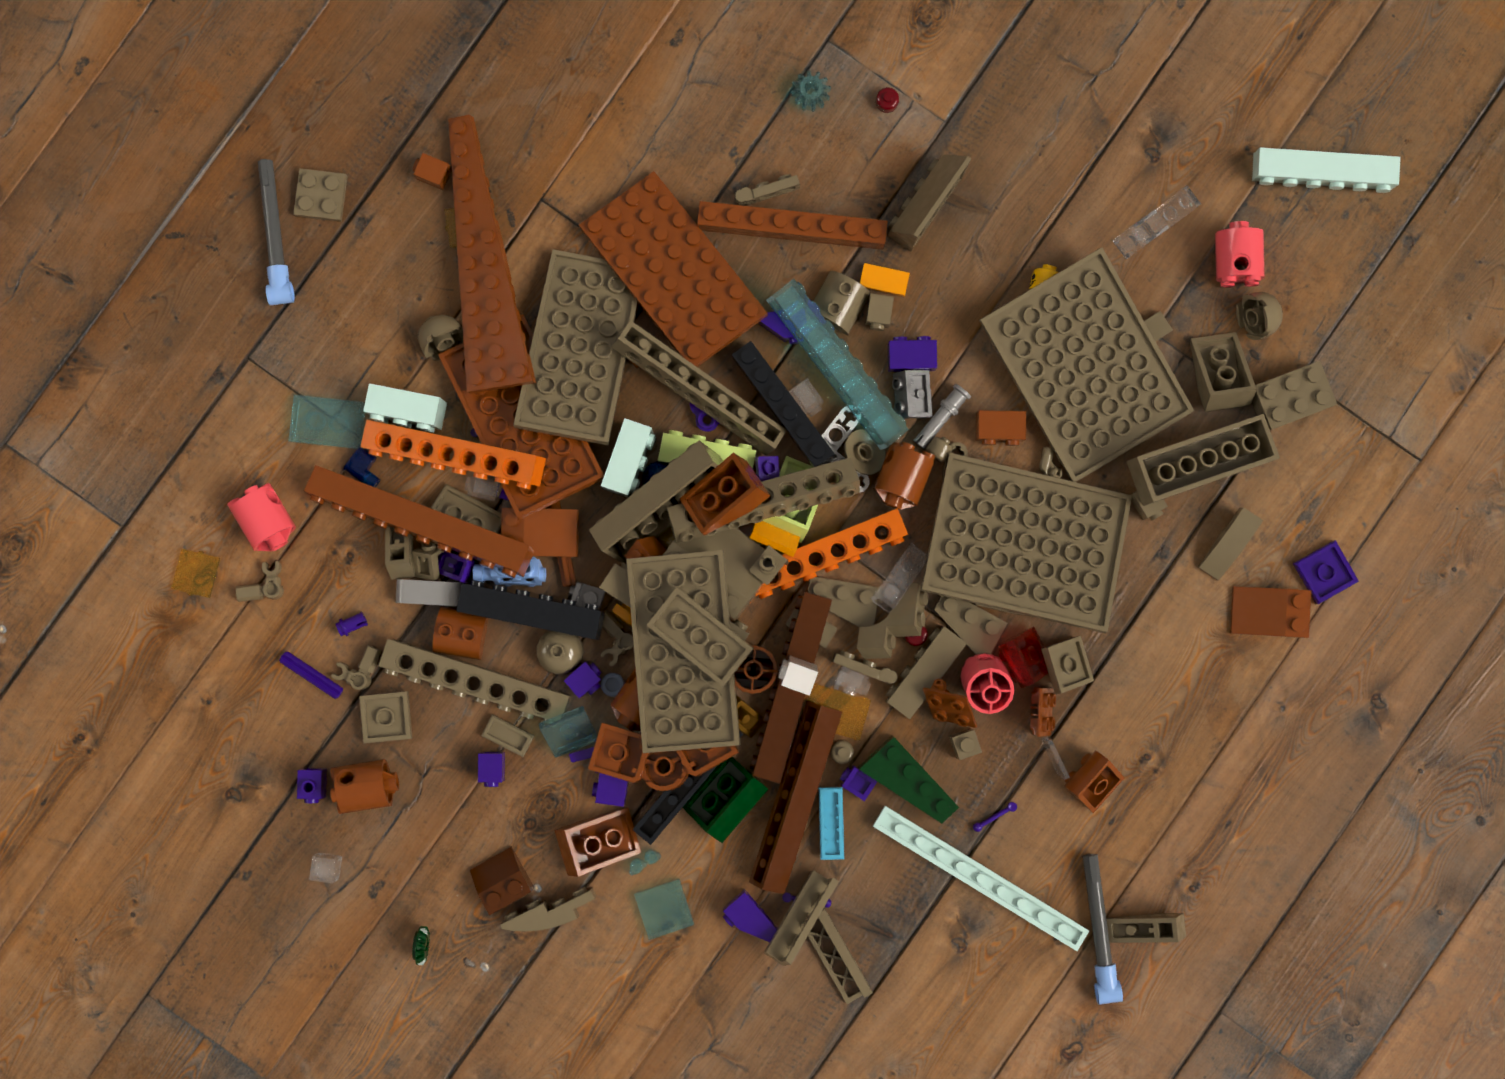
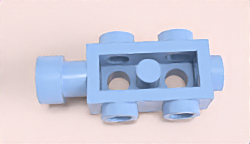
[473,557,546,587]

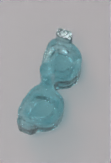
[629,850,661,876]

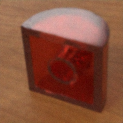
[998,626,1048,688]

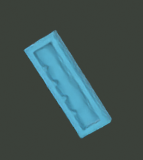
[818,787,844,860]

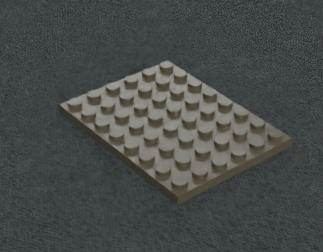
[979,247,1194,482]
[920,453,1132,633]

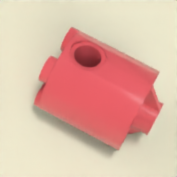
[1215,221,1265,288]
[227,483,296,552]
[960,653,1015,714]

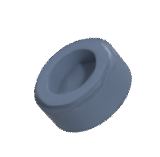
[601,673,625,697]

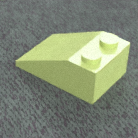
[763,456,818,543]

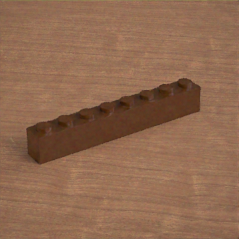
[750,591,832,784]
[749,700,842,894]

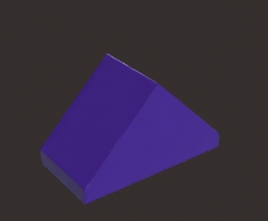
[438,552,477,584]

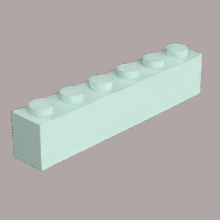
[1252,148,1400,193]

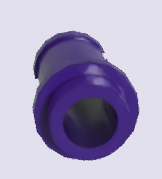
[335,611,368,636]

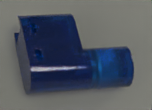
[344,447,381,488]

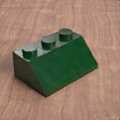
[682,757,768,843]

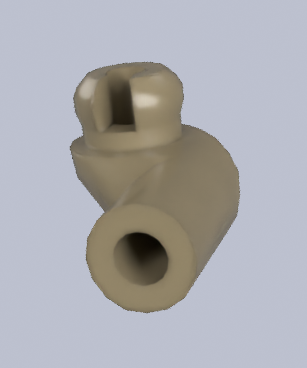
[1039,447,1062,478]

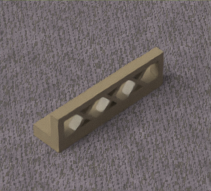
[764,870,839,966]
[808,907,873,1004]

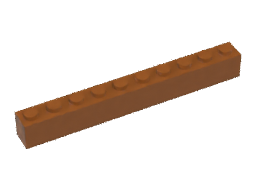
[304,465,535,578]

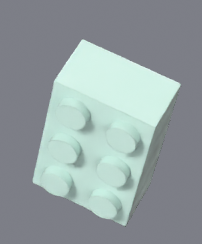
[363,383,447,433]
[601,418,656,498]

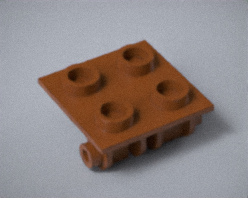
[923,679,977,728]
[1030,687,1056,737]

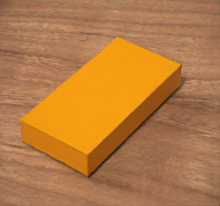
[860,263,910,297]
[750,521,800,557]

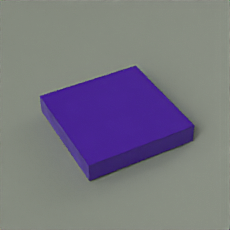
[1293,540,1359,604]

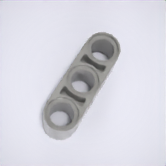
[395,579,465,606]

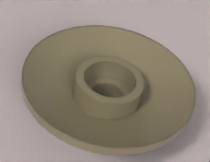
[844,429,886,475]

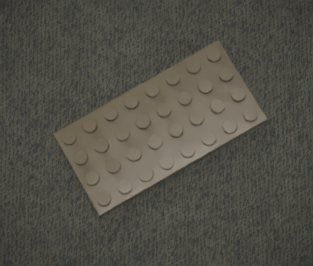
[513,249,638,445]
[626,550,741,753]

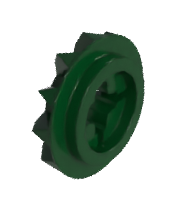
[412,926,430,965]

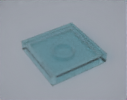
[538,706,598,758]
[634,878,694,940]

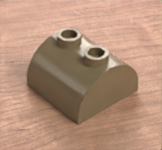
[807,271,871,335]

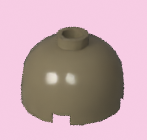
[1236,292,1283,340]
[418,315,463,361]
[536,630,584,674]

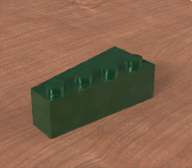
[857,736,959,824]

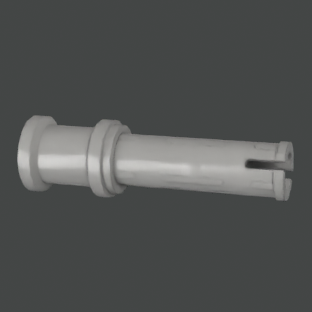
[913,384,971,450]

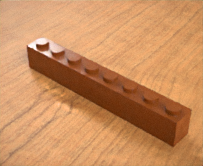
[697,201,888,250]

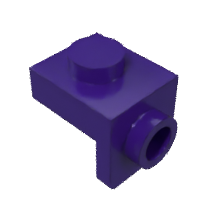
[755,456,780,482]
[840,765,877,801]

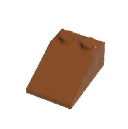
[680,452,770,535]
[501,508,579,557]
[1230,586,1311,638]
[554,807,641,877]

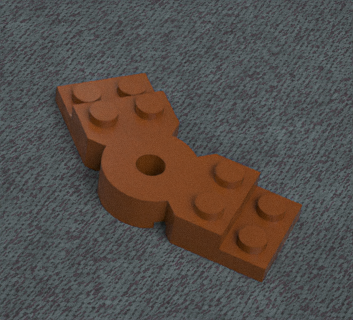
[588,723,739,791]

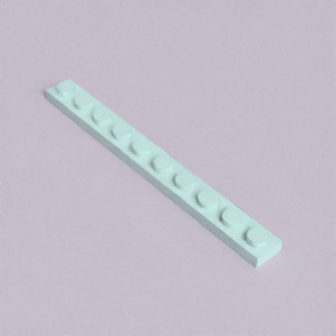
[873,806,1089,951]

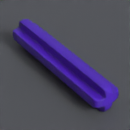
[279,652,343,699]

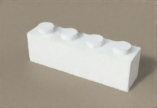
[778,656,818,696]

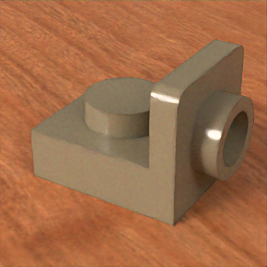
[412,542,444,581]

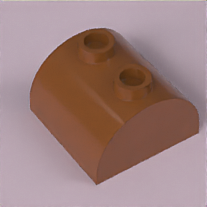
[433,606,489,660]
[1064,750,1124,813]

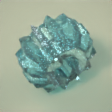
[791,70,831,112]

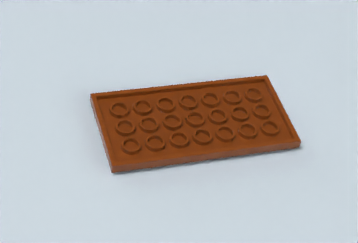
[579,171,768,367]
[438,314,604,520]

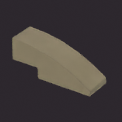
[1198,507,1263,581]

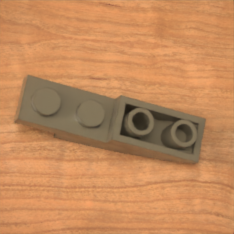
[500,887,597,931]

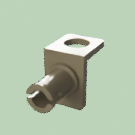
[750,546,789,585]

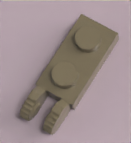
[735,174,800,206]
[831,651,898,684]

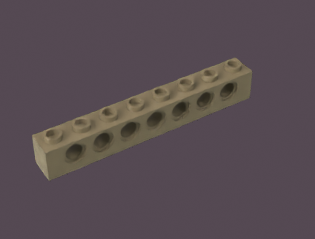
[611,320,787,456]
[667,457,860,544]
[379,639,571,726]

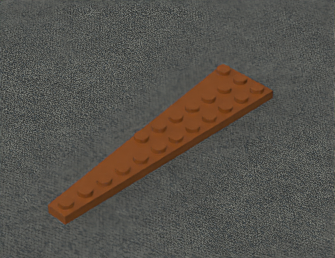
[448,115,536,394]

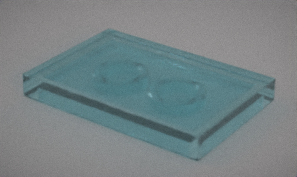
[288,395,365,449]

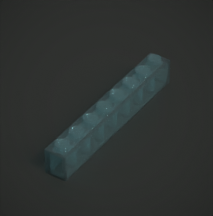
[766,279,909,450]

